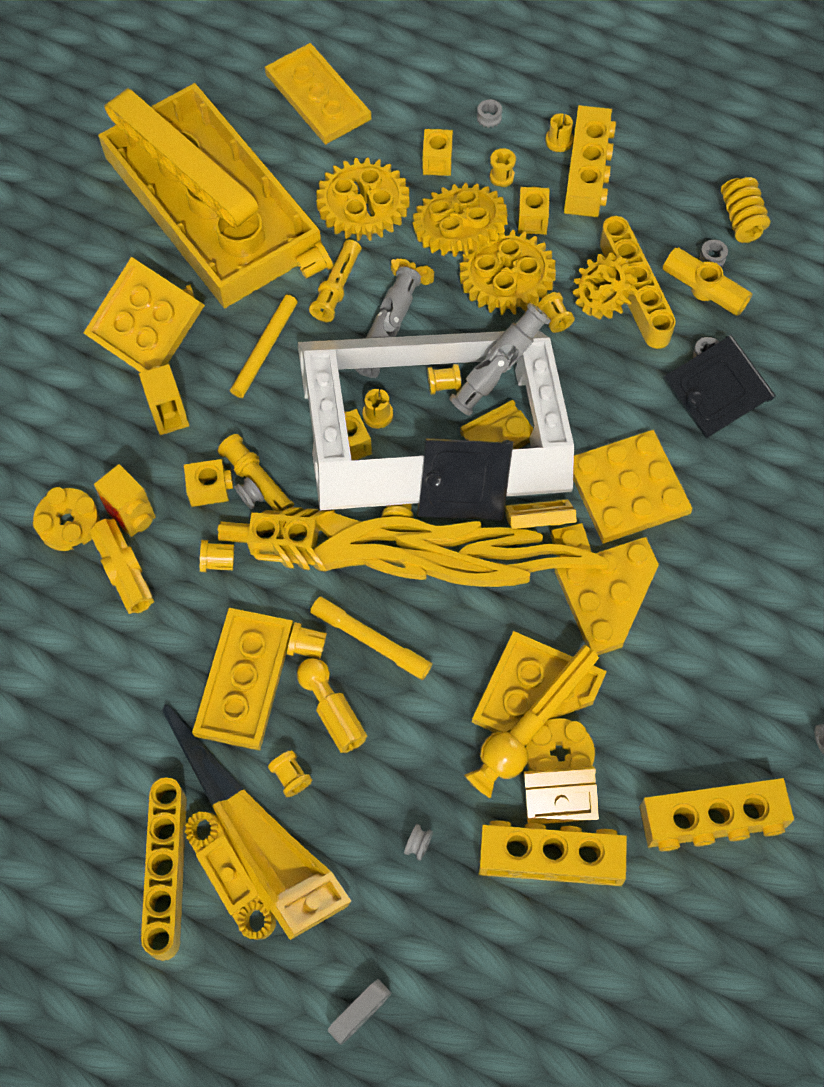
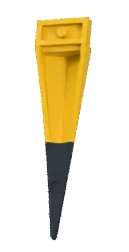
[162,704,351,940]

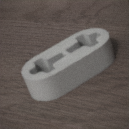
[327,979,391,1045]

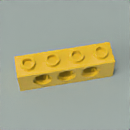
[564,105,616,217]
[639,778,794,851]
[479,821,627,886]

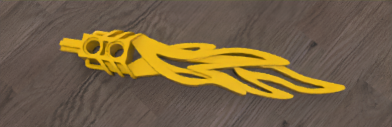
[218,507,609,587]

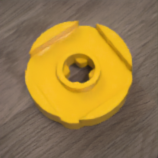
[33,487,100,551]
[526,718,595,771]

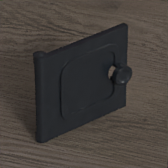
[663,335,776,439]
[417,438,513,521]

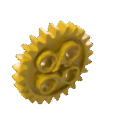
[316,157,410,241]
[413,183,508,257]
[460,230,556,315]

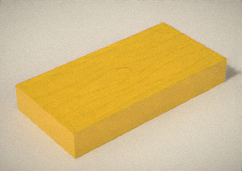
[98,83,321,309]

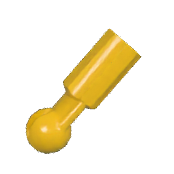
[297,658,367,753]

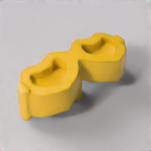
[391,259,434,285]

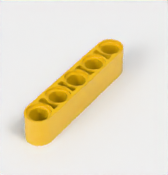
[600,216,676,349]
[141,777,187,961]

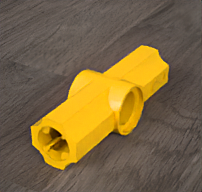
[662,247,753,316]
[89,519,154,614]

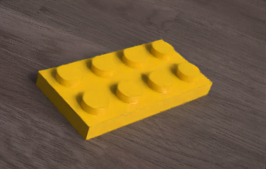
[265,43,372,145]
[192,608,294,751]

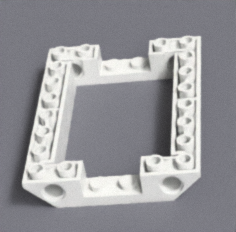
[298,331,574,510]

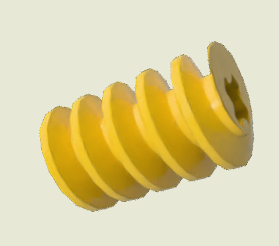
[721,177,771,243]

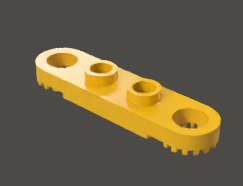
[184,812,276,940]

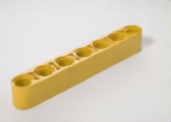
[104,88,259,229]

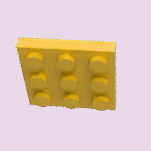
[83,257,205,372]
[573,429,693,544]

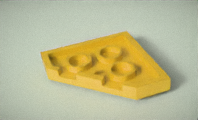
[555,537,659,655]
[472,631,607,733]

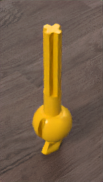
[464,644,599,798]

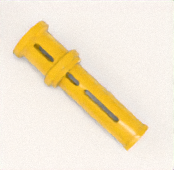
[309,240,362,322]
[217,434,294,511]

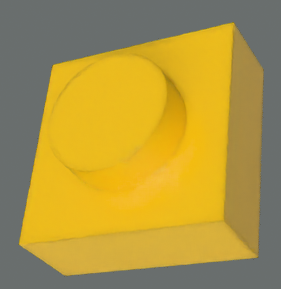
[550,523,592,557]

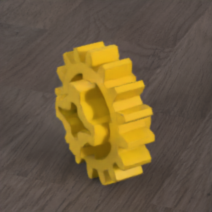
[573,253,638,320]

